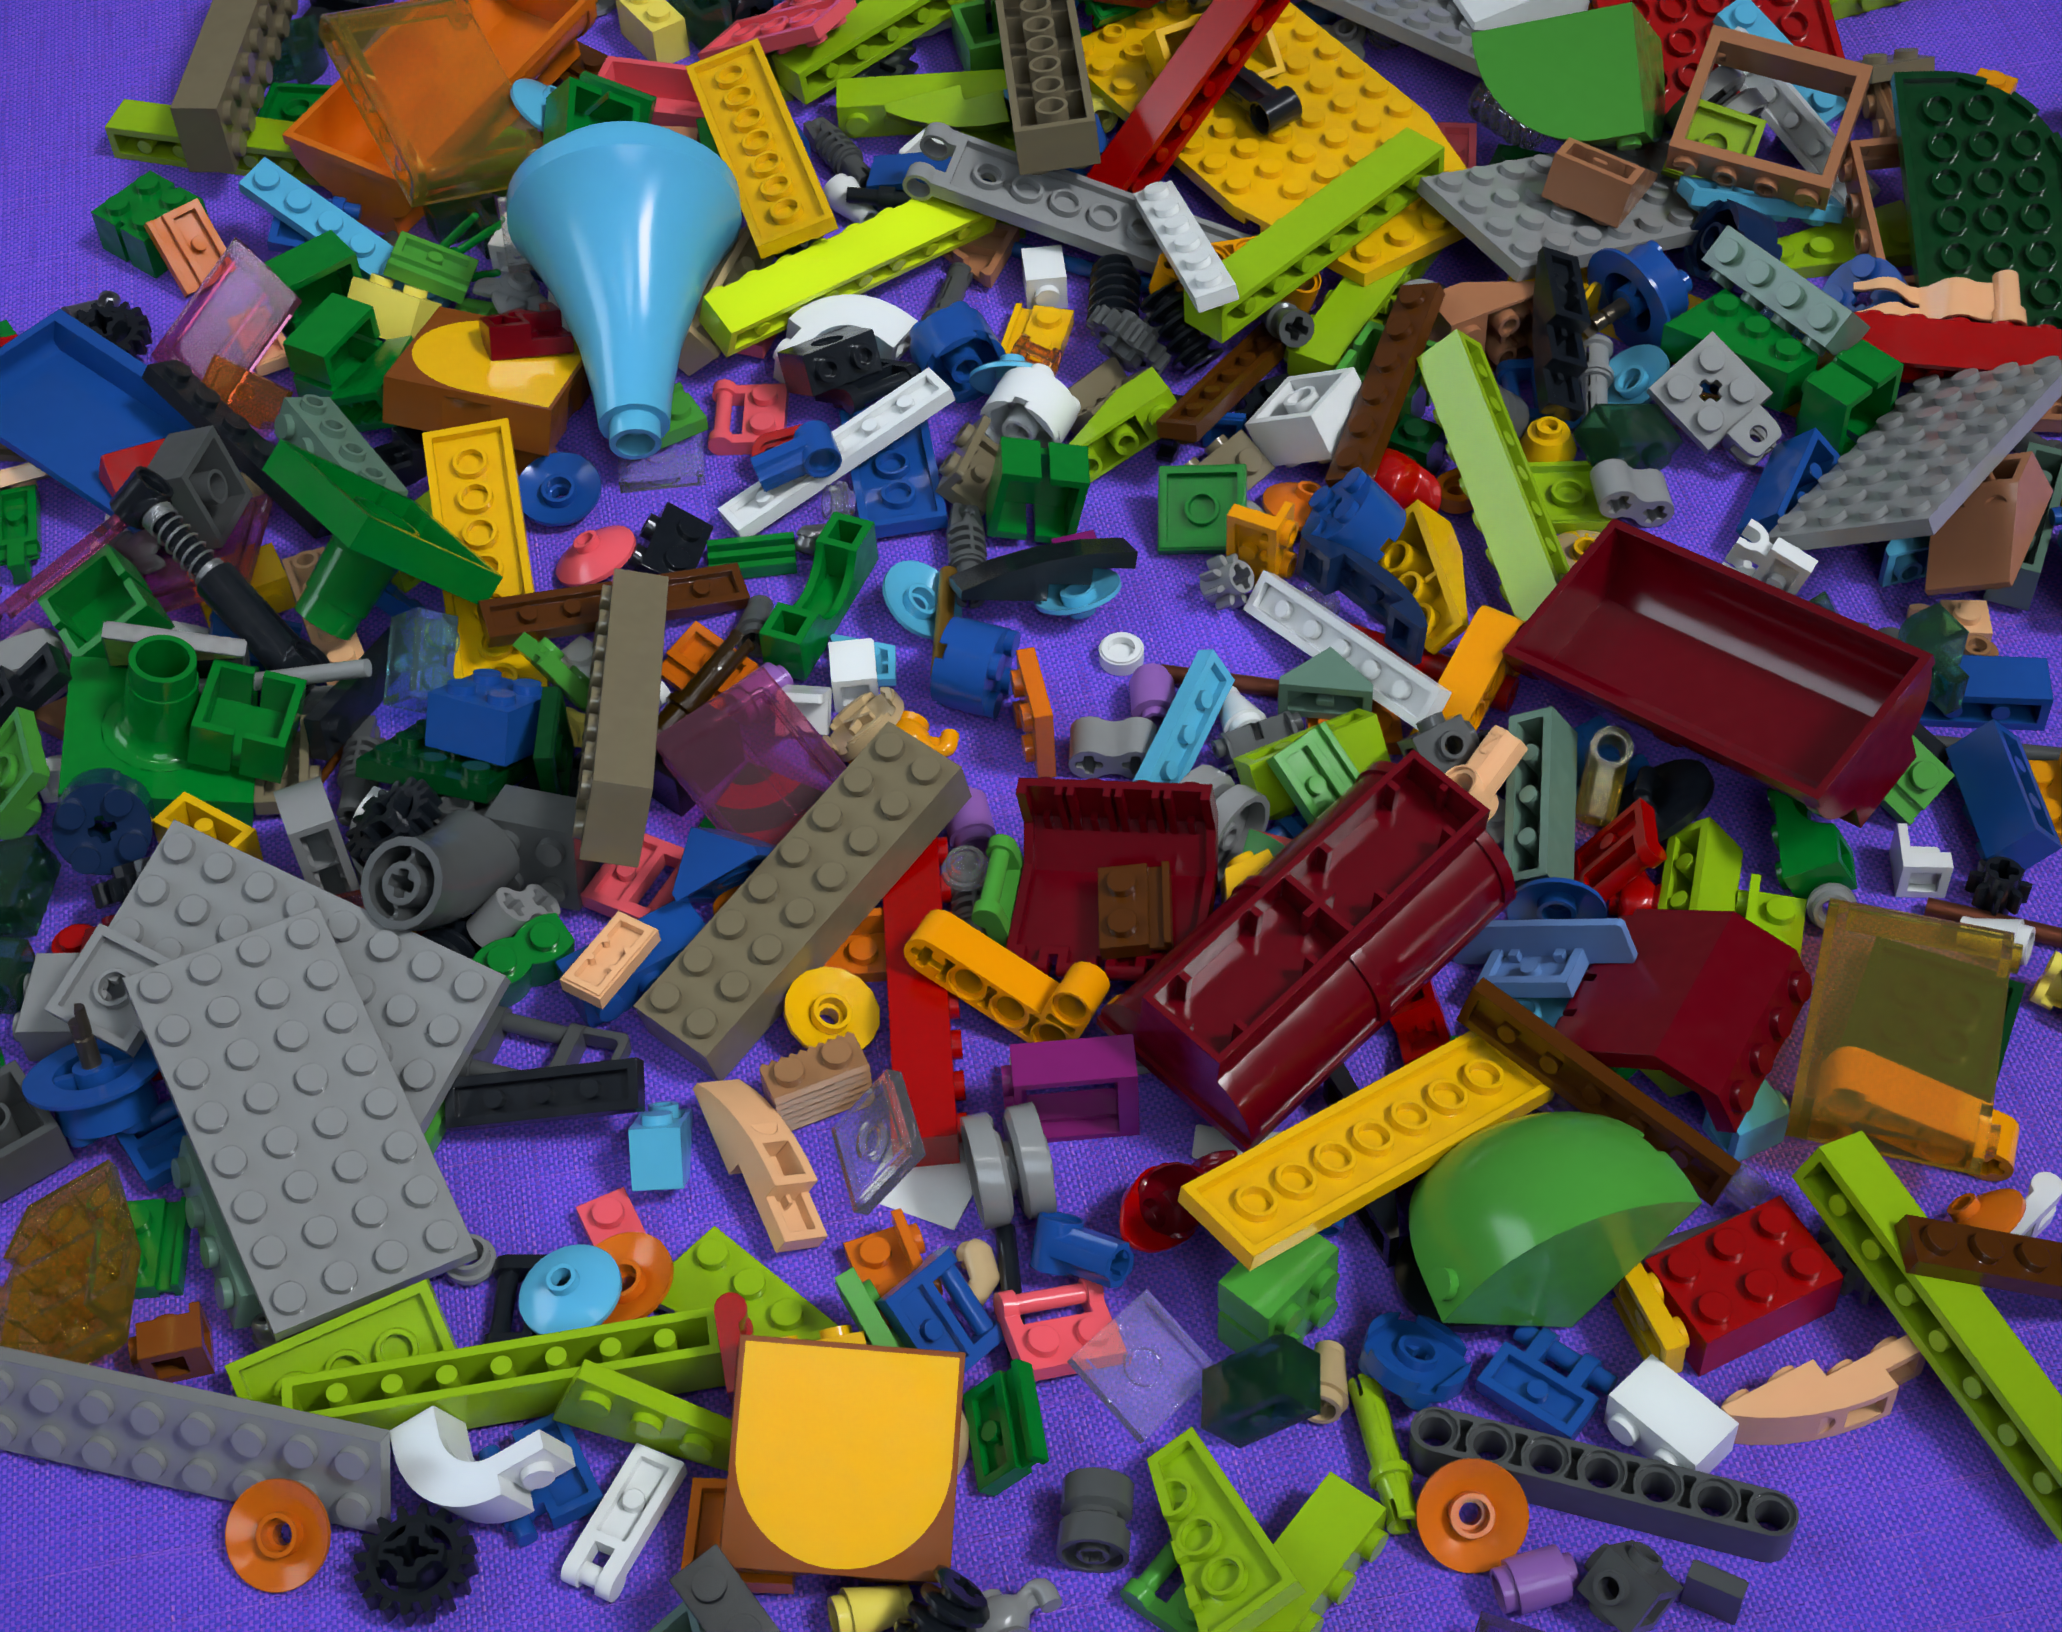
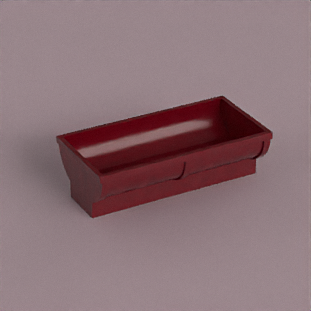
[1502,518,1935,828]
[1097,749,1518,1153]

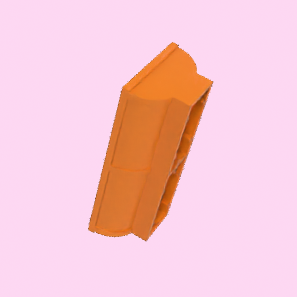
[282,0,598,237]

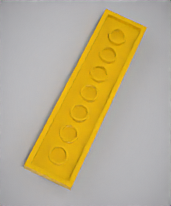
[685,38,839,259]
[422,418,549,687]
[1178,1030,1555,1271]

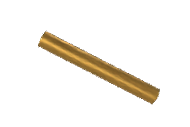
[930,566,958,676]

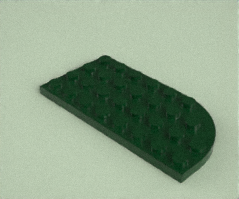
[1890,71,2062,329]

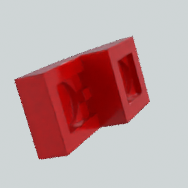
[1389,979,1453,1065]

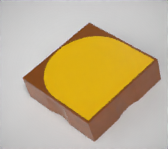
[383,306,591,456]
[719,1334,966,1587]

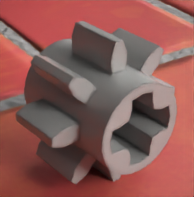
[1199,553,1255,610]

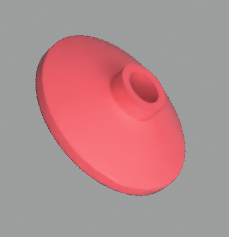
[556,525,636,587]

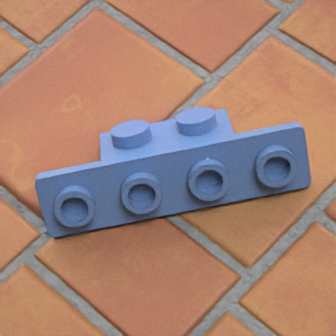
[1453,918,1638,998]

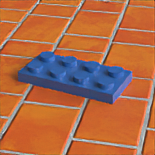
[839,406,948,538]

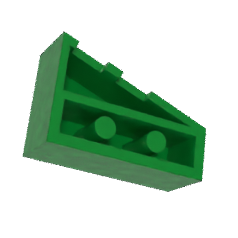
[1660,288,1819,412]

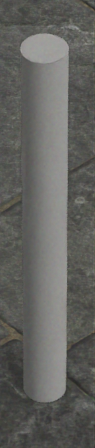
[199,659,372,697]

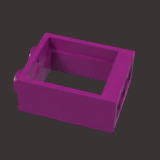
[1001,1034,1140,1143]

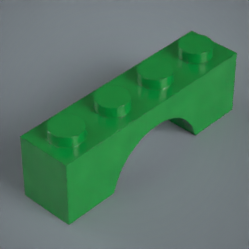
[759,511,878,681]
[1767,788,1857,899]

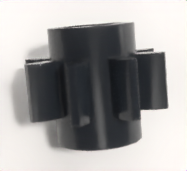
[1965,856,2032,916]

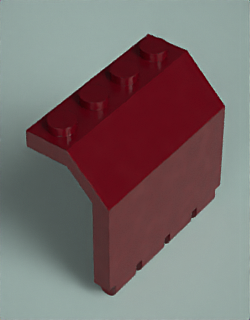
[1006,777,1218,982]
[1553,909,1813,1133]

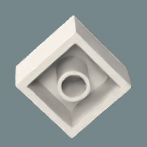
[1245,367,1362,468]

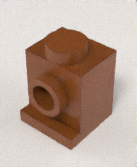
[128,1301,215,1383]

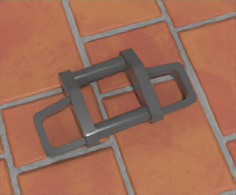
[457,1005,632,1077]

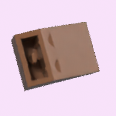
[1541,137,1659,228]
[1428,281,1535,372]
[1925,451,2053,596]

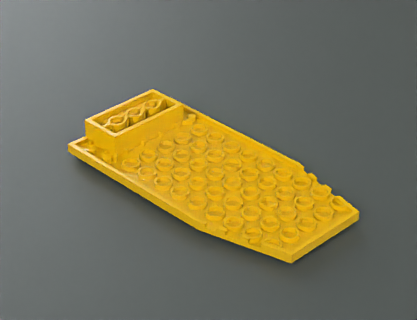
[1081,0,1467,287]

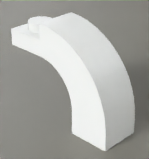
[773,294,918,383]
[390,1406,576,1524]

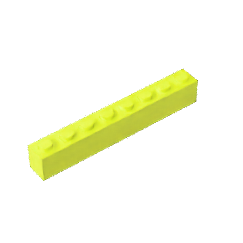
[699,196,997,358]

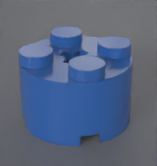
[909,301,1006,403]
[1301,467,1406,563]
[930,616,1021,719]

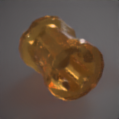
[1010,333,1063,376]

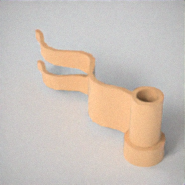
[1853,270,2027,326]

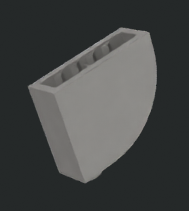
[273,776,364,906]

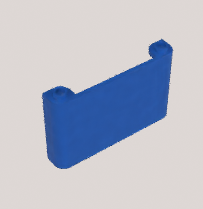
[0,309,240,533]

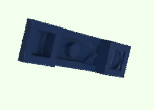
[1296,534,1428,666]

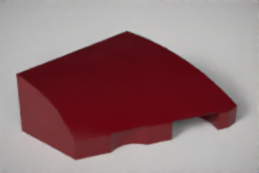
[479,302,574,361]

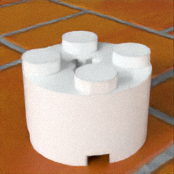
[980,363,1081,448]

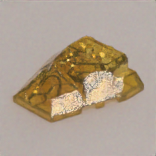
[0,1159,141,1365]

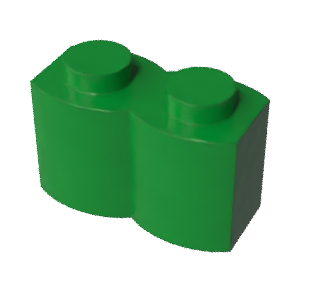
[472,913,575,1007]

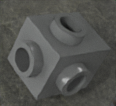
[1397,711,1479,774]
[1576,1540,1684,1632]

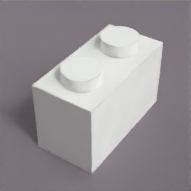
[1603,1354,1739,1474]

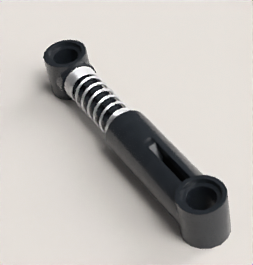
[109,466,330,698]

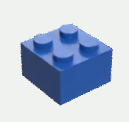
[425,668,543,767]

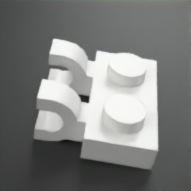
[1722,518,1818,595]

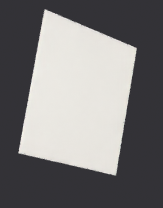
[866,1143,973,1230]

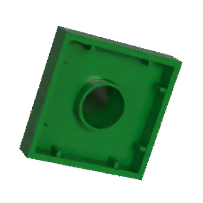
[262,438,503,640]
[58,635,259,827]

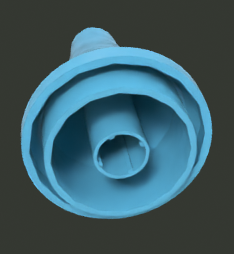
[506,121,742,459]

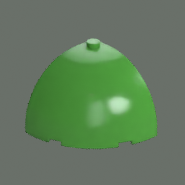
[1471,2,1665,151]
[1409,1112,1702,1327]

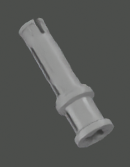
[1578,334,1614,454]

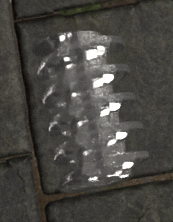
[1468,80,1548,150]

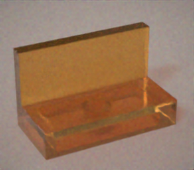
[202,354,293,430]

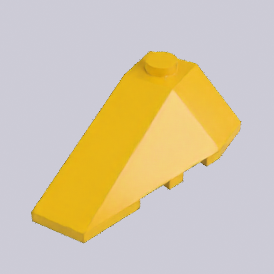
[1377,499,1469,655]

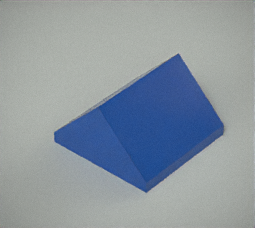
[672,827,777,903]

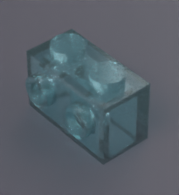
[383,607,460,713]

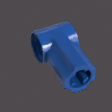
[750,420,842,492]
[1030,1212,1135,1288]

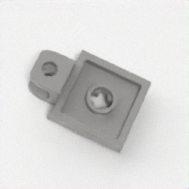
[1647,331,1782,467]
[45,923,172,1058]

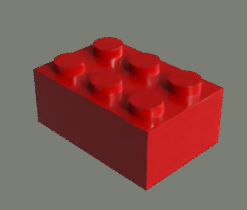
[1644,1195,1844,1377]

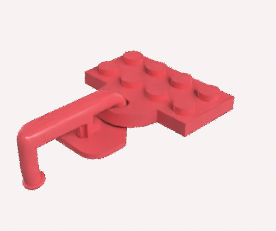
[697,0,858,60]

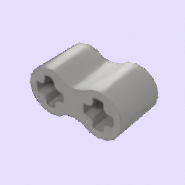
[1590,459,1674,528]
[1068,716,1158,779]
[466,884,561,948]

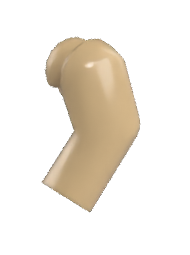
[955,1238,1000,1308]

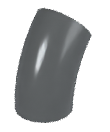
[360,810,520,931]

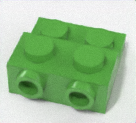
[0,707,50,843]

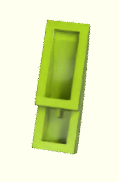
[884,84,1010,132]

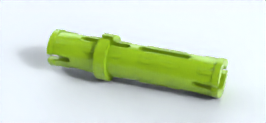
[1347,1373,1417,1535]

